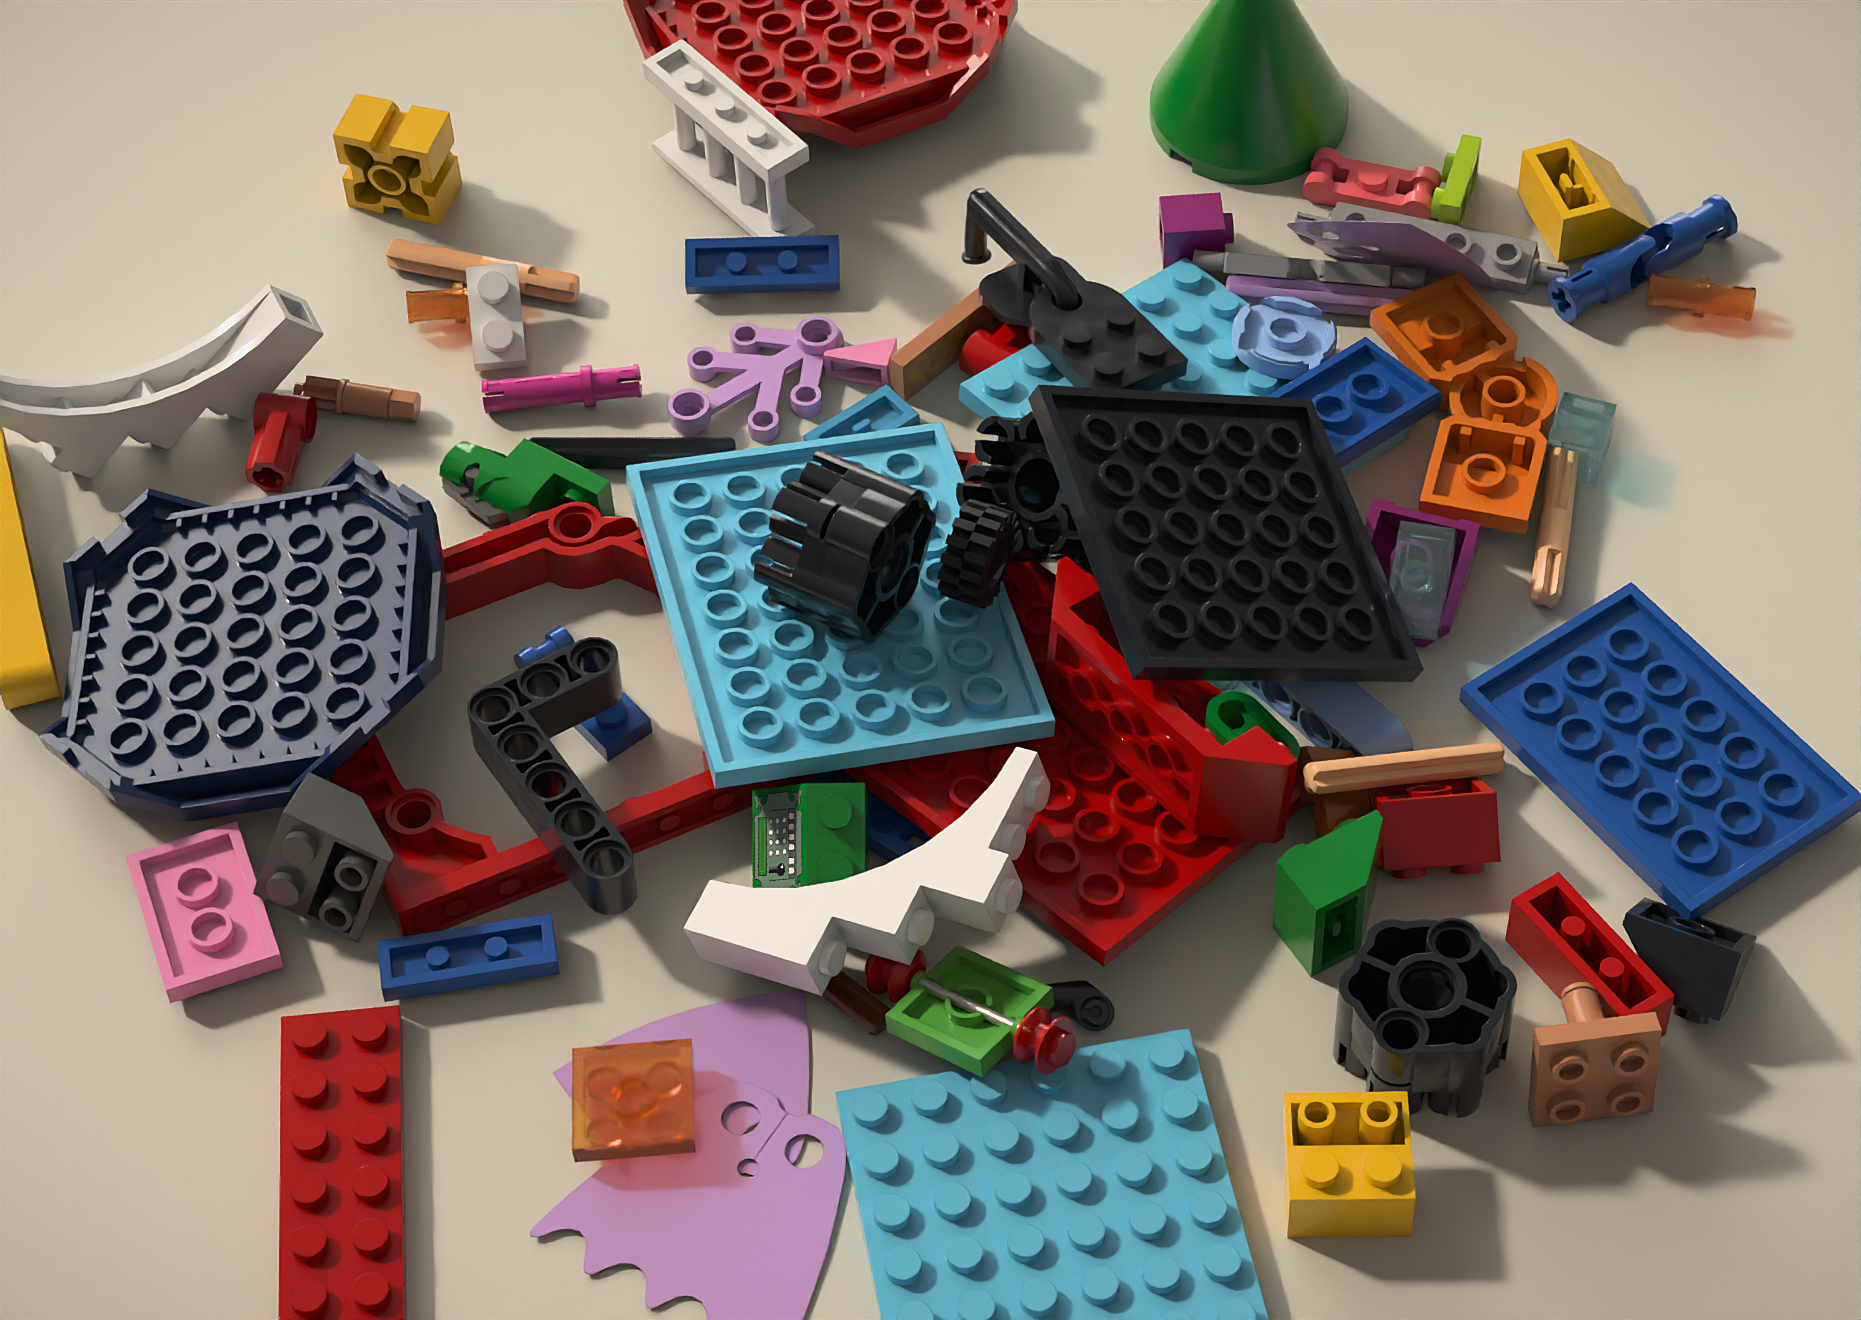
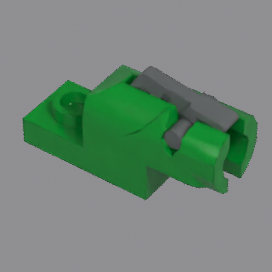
[439,438,615,524]

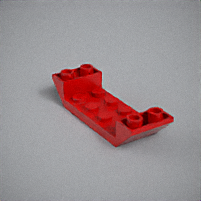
[1044,556,1298,844]

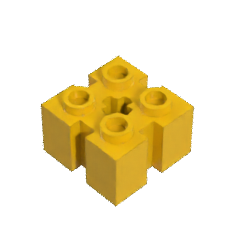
[333,93,462,225]

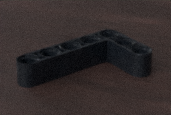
[467,637,637,915]

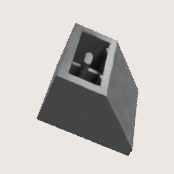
[252,772,394,943]

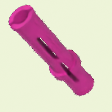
[482,364,643,414]

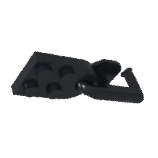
[961,188,1188,391]

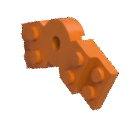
[1370,271,1558,535]

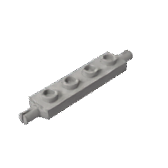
[1293,201,1569,295]

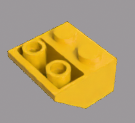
[1517,138,1651,263]
[1284,1091,1416,1238]

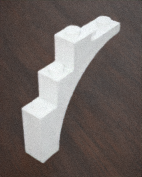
[0,284,324,479]
[683,747,1050,996]

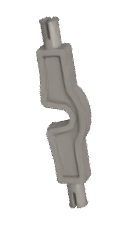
[1193,249,1427,289]

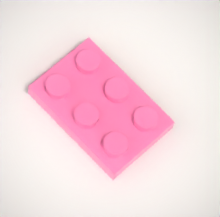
[125,821,284,1003]

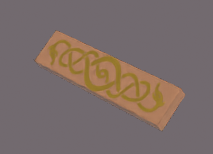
[889,260,1017,401]

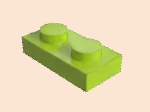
[1430,134,1482,226]

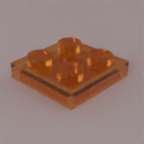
[572,1038,696,1163]

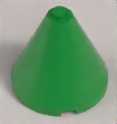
[1149,0,1348,185]

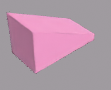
[824,338,898,387]

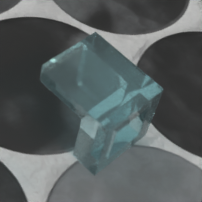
[1548,392,1617,484]

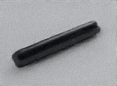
[529,437,737,469]

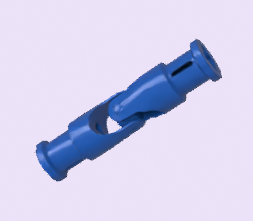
[1547,194,1738,322]

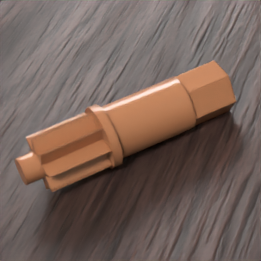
[293,375,421,422]

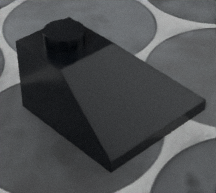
[1622,897,1757,1024]

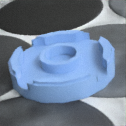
[1232,296,1337,380]

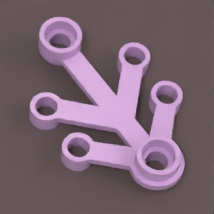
[668,316,844,443]

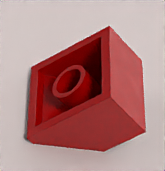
[1367,776,1501,879]

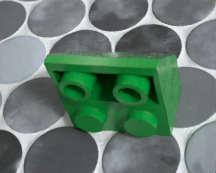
[1273,810,1383,977]

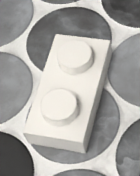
[465,263,527,371]

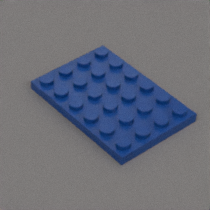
[1459,582,1861,921]

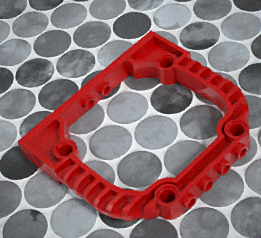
[329,502,817,937]

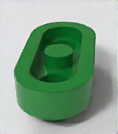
[1205,691,1300,774]

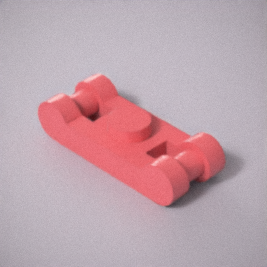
[1302,147,1442,220]

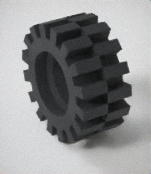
[937,499,1019,609]

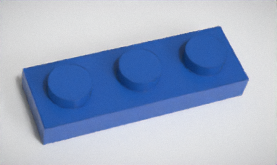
[685,235,840,294]
[377,913,560,1002]

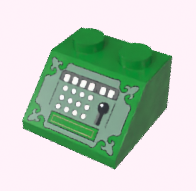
[752,783,869,888]

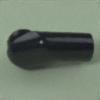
[1044,980,1115,1032]

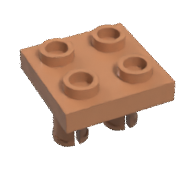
[1528,982,1662,1127]

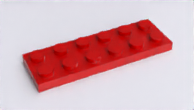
[278,1005,407,1320]

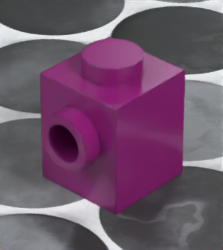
[1159,192,1234,269]

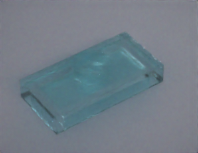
[1389,521,1457,641]

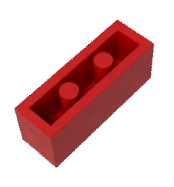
[1505,872,1675,1037]

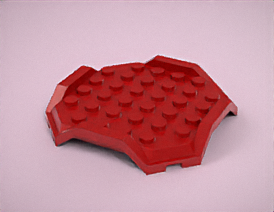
[623,0,1018,149]

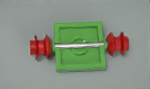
[865,944,1076,1077]

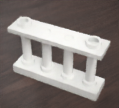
[642,39,815,237]

